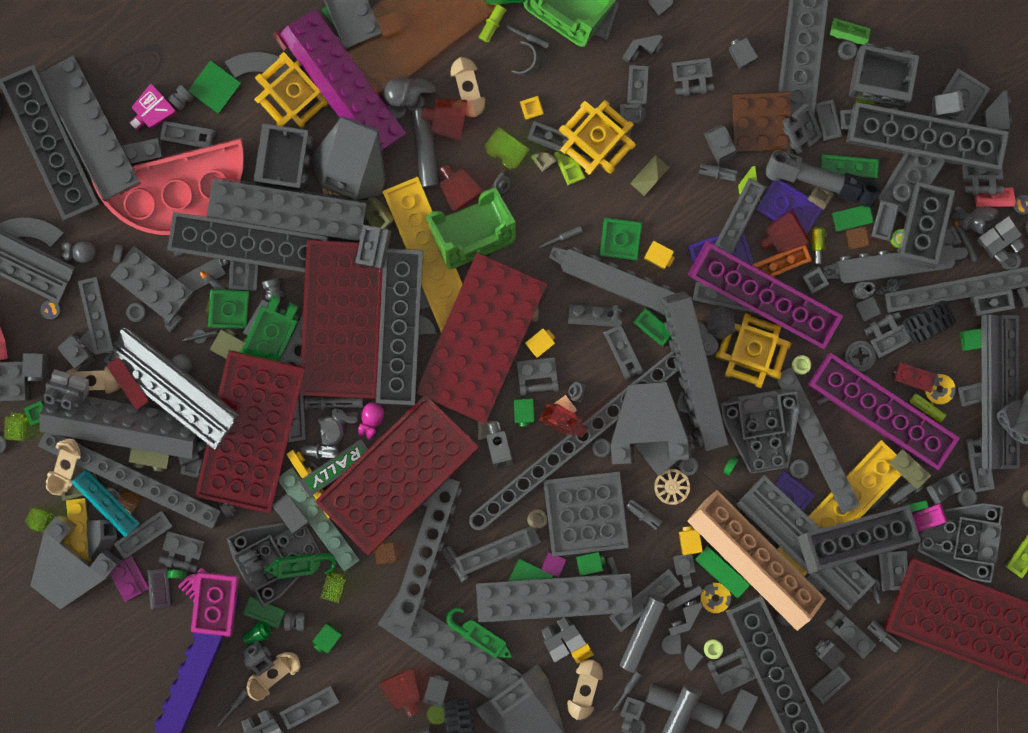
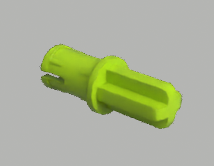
[479,4,507,42]
[910,393,947,424]

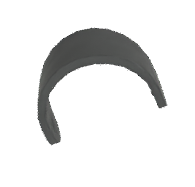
[511,41,541,76]

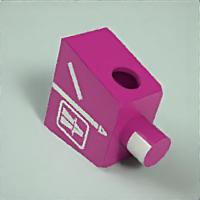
[130,84,178,130]

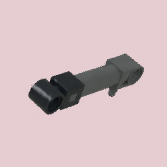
[766,149,881,207]

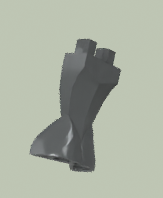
[997,390,1028,444]

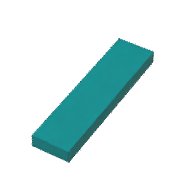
[71,469,140,538]

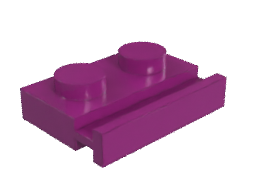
[111,555,149,602]

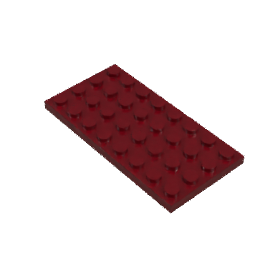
[299,240,383,399]
[416,252,547,424]
[195,350,305,514]
[314,396,479,557]
[884,558,1028,685]

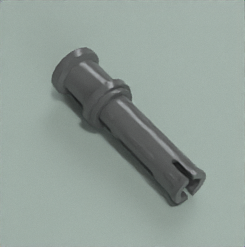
[852,281,875,300]
[305,395,363,411]

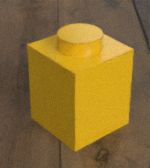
[644,241,675,269]
[525,329,555,358]
[679,526,703,555]

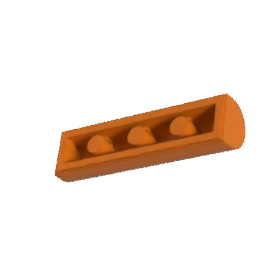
[751,243,812,276]

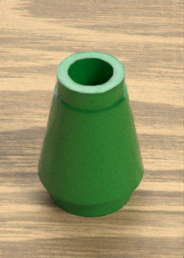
[242,621,272,645]

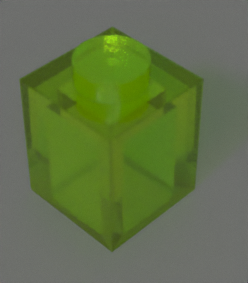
[3,413,28,441]
[320,572,346,603]

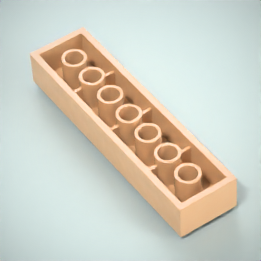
[688,490,826,630]

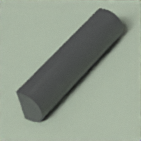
[412,109,440,188]
[527,121,599,167]
[619,595,665,673]
[645,683,724,729]
[662,684,702,733]

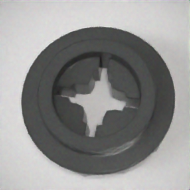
[845,341,876,372]

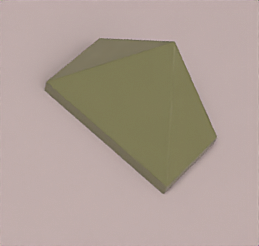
[630,155,670,196]
[365,197,393,229]

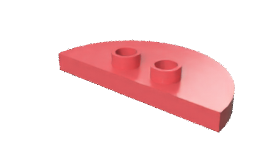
[91,138,244,235]

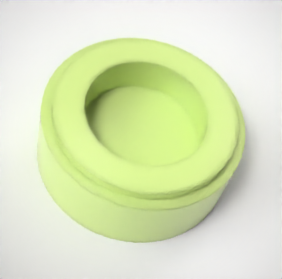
[791,355,811,374]
[704,639,723,659]

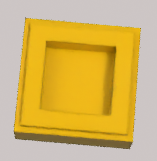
[520,96,544,120]
[571,644,594,664]

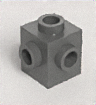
[242,641,274,676]

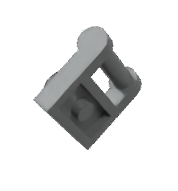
[517,357,559,396]
[707,647,756,695]

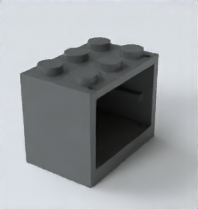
[848,43,919,108]
[254,124,314,190]

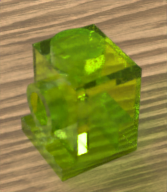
[25,507,53,532]

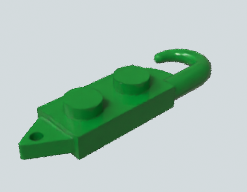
[265,553,337,579]
[446,607,512,658]

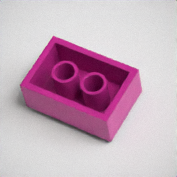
[191,572,239,636]

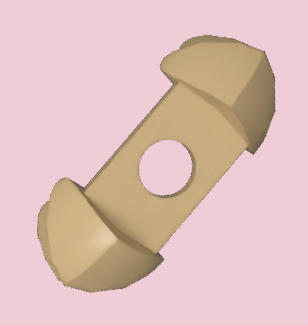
[451,57,485,117]
[66,367,121,394]
[46,439,81,496]
[247,652,301,701]
[567,660,603,720]

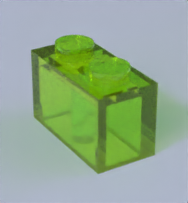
[485,127,530,170]

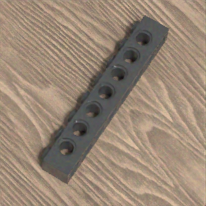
[389,478,462,629]

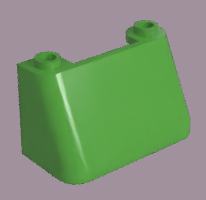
[523,0,616,47]
[426,187,516,269]

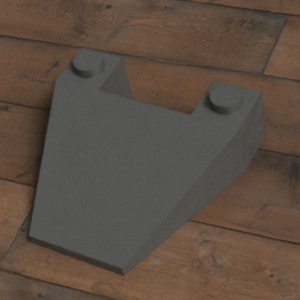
[611,382,692,464]
[30,514,122,609]

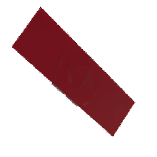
[106,357,148,410]

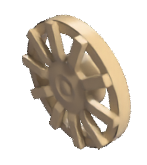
[654,469,690,505]

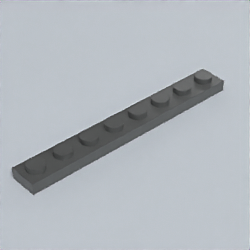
[884,267,1028,313]
[776,367,860,514]

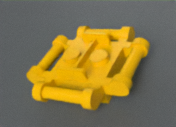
[254,52,329,129]
[559,100,636,175]
[715,312,792,389]

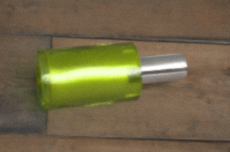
[811,227,826,264]

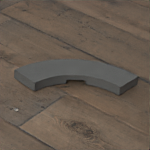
[225,52,289,78]
[0,218,65,247]

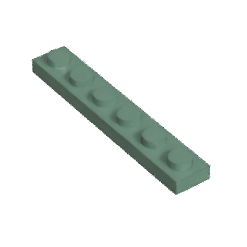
[278,467,360,571]

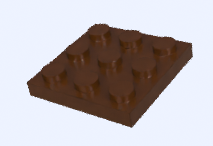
[732,91,792,152]

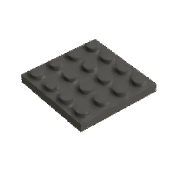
[543,471,629,557]

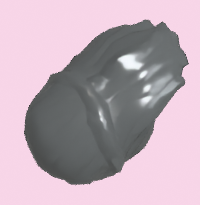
[384,77,436,107]

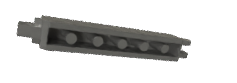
[823,242,968,284]
[549,247,675,314]

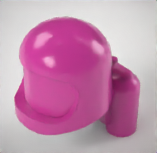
[358,402,384,440]

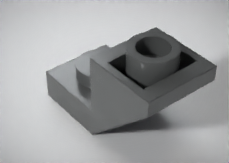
[622,35,663,63]
[926,467,971,505]
[668,599,702,636]

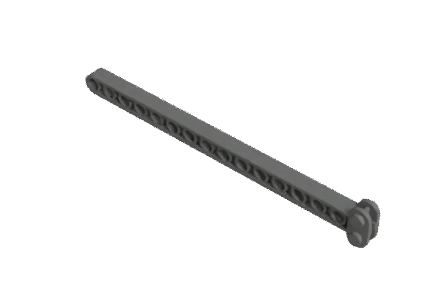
[469,321,718,530]

